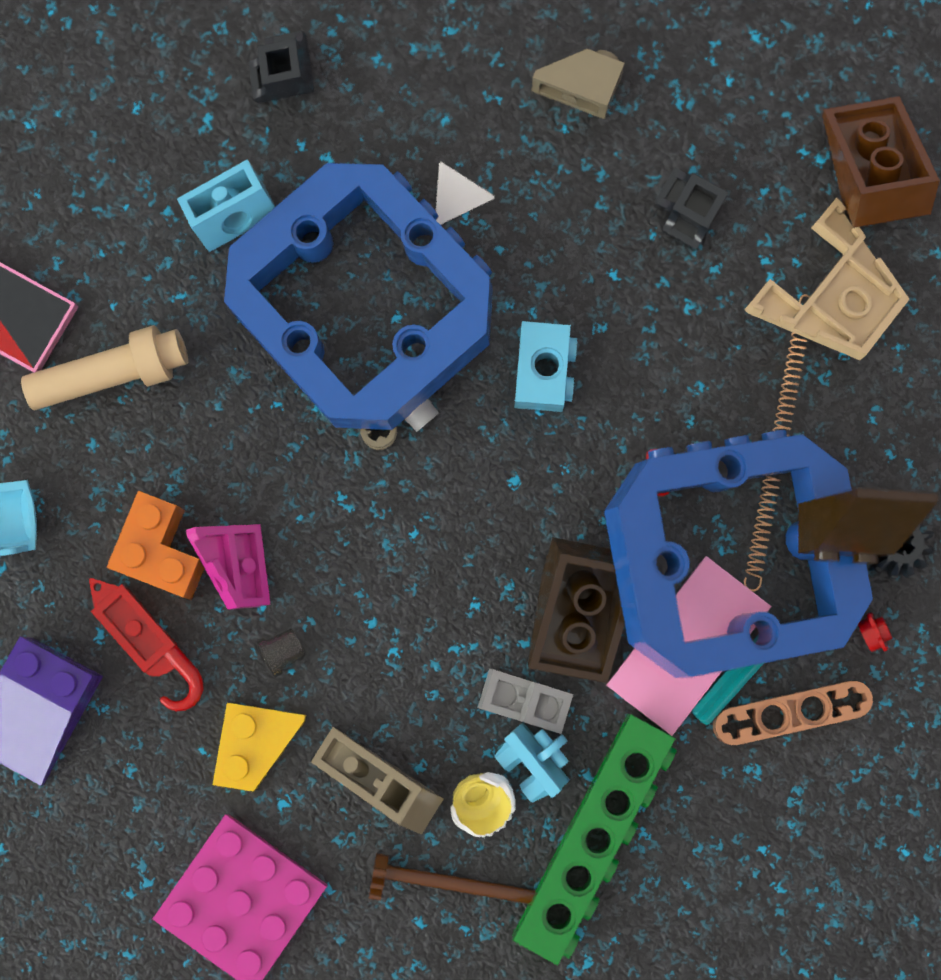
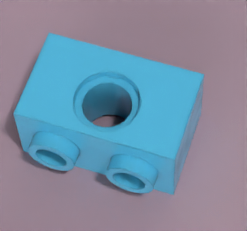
[177,159,275,252]
[514,321,577,412]

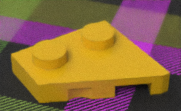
[213,703,307,792]

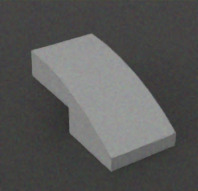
[477,668,573,734]

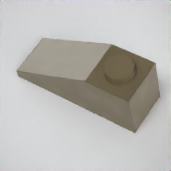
[311,727,443,835]

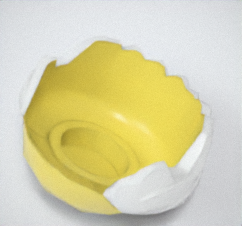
[451,772,516,838]

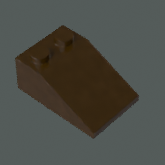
[798,488,939,564]
[528,537,625,683]

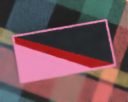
[0,263,79,373]

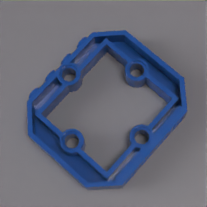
[224,163,493,430]
[604,430,873,678]

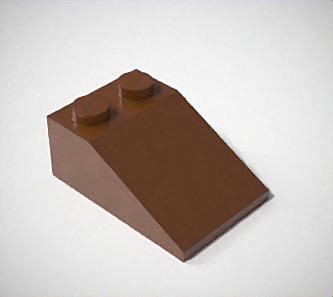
[823,96,940,228]

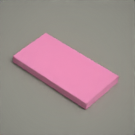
[606,556,772,736]

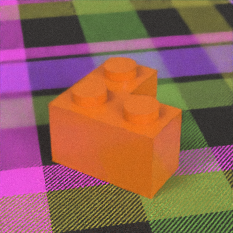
[106,491,204,600]

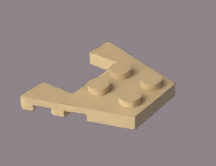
[745,198,909,360]

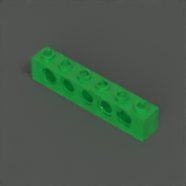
[512,714,677,965]

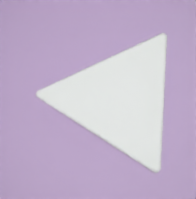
[436,162,495,225]

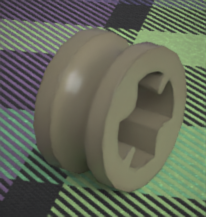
[360,427,397,450]

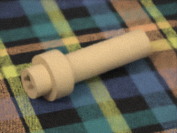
[21,325,188,411]

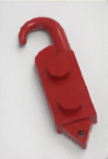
[89,578,204,711]

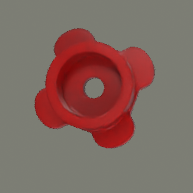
[858,612,893,652]

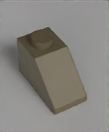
[532,49,625,119]

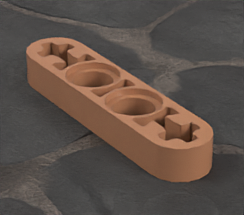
[713,681,873,745]

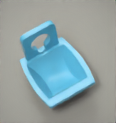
[0,480,37,556]

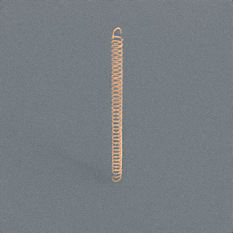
[744,294,810,591]

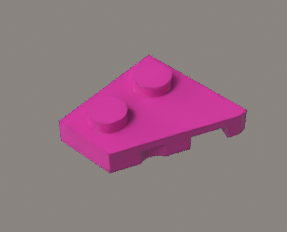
[186,524,271,610]

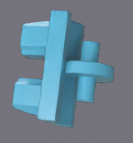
[495,722,570,803]

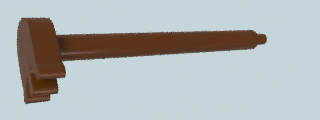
[368,853,536,904]

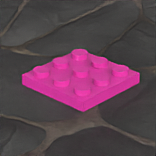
[153,813,328,980]

